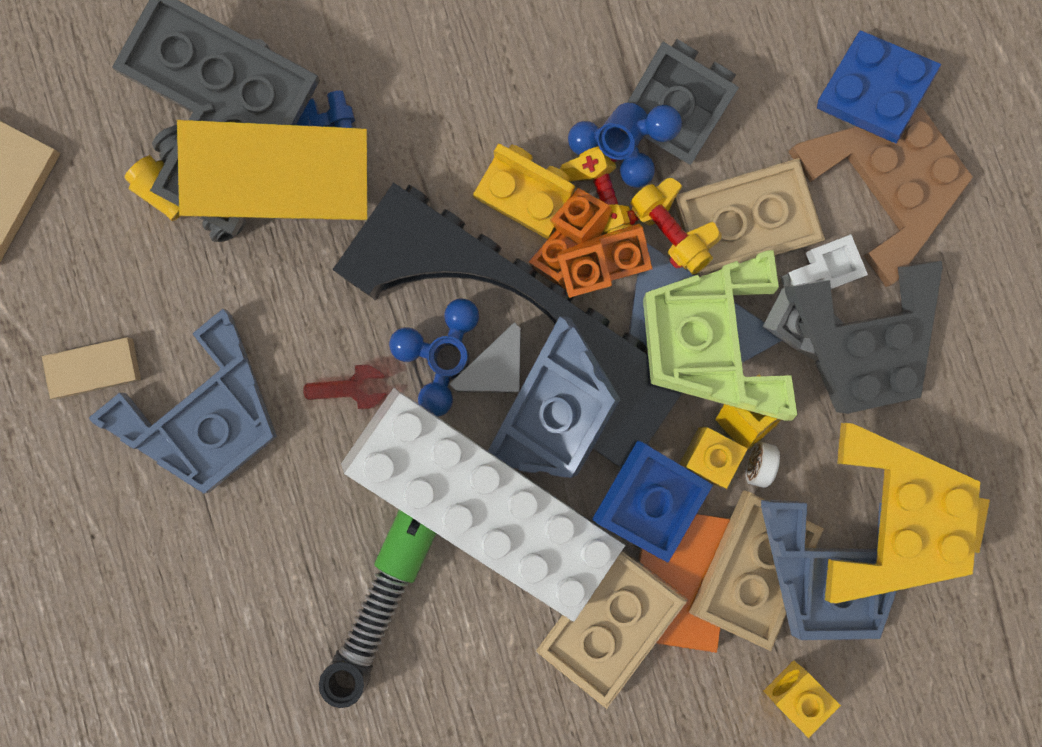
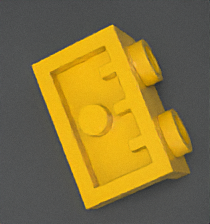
[473,143,575,240]

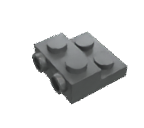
[627,38,739,165]

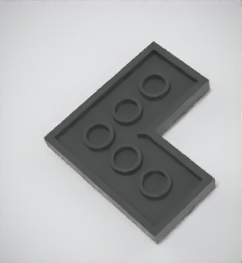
[112,0,320,236]

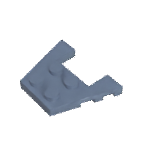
[89,309,277,494]
[761,500,897,640]

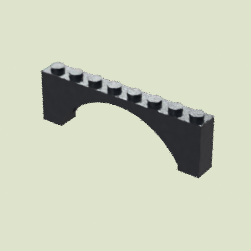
[333,182,682,468]

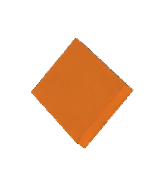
[638,513,731,653]

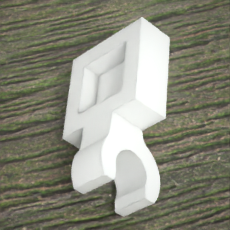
[780,234,868,289]

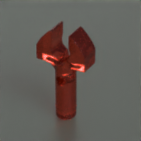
[303,365,388,409]

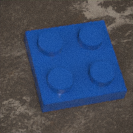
[816,30,941,144]
[592,440,713,563]

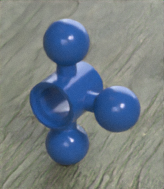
[568,103,682,188]
[389,298,479,417]

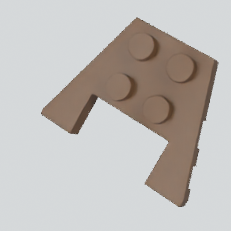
[788,107,973,287]

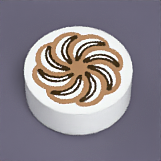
[746,441,780,488]

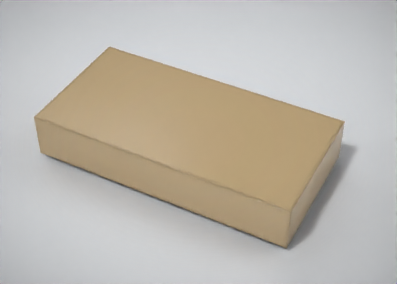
[41,337,141,399]

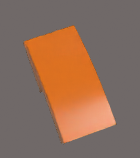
[529,188,612,289]
[557,224,652,298]

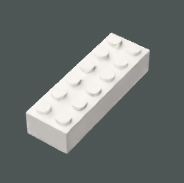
[341,388,625,622]

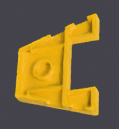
[825,423,980,603]

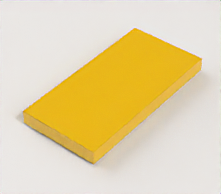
[177,120,367,220]

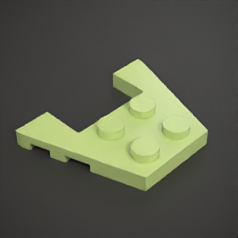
[643,250,797,421]

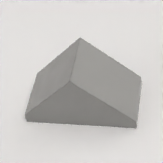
[450,322,521,393]

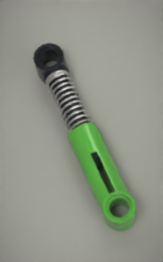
[319,510,437,708]

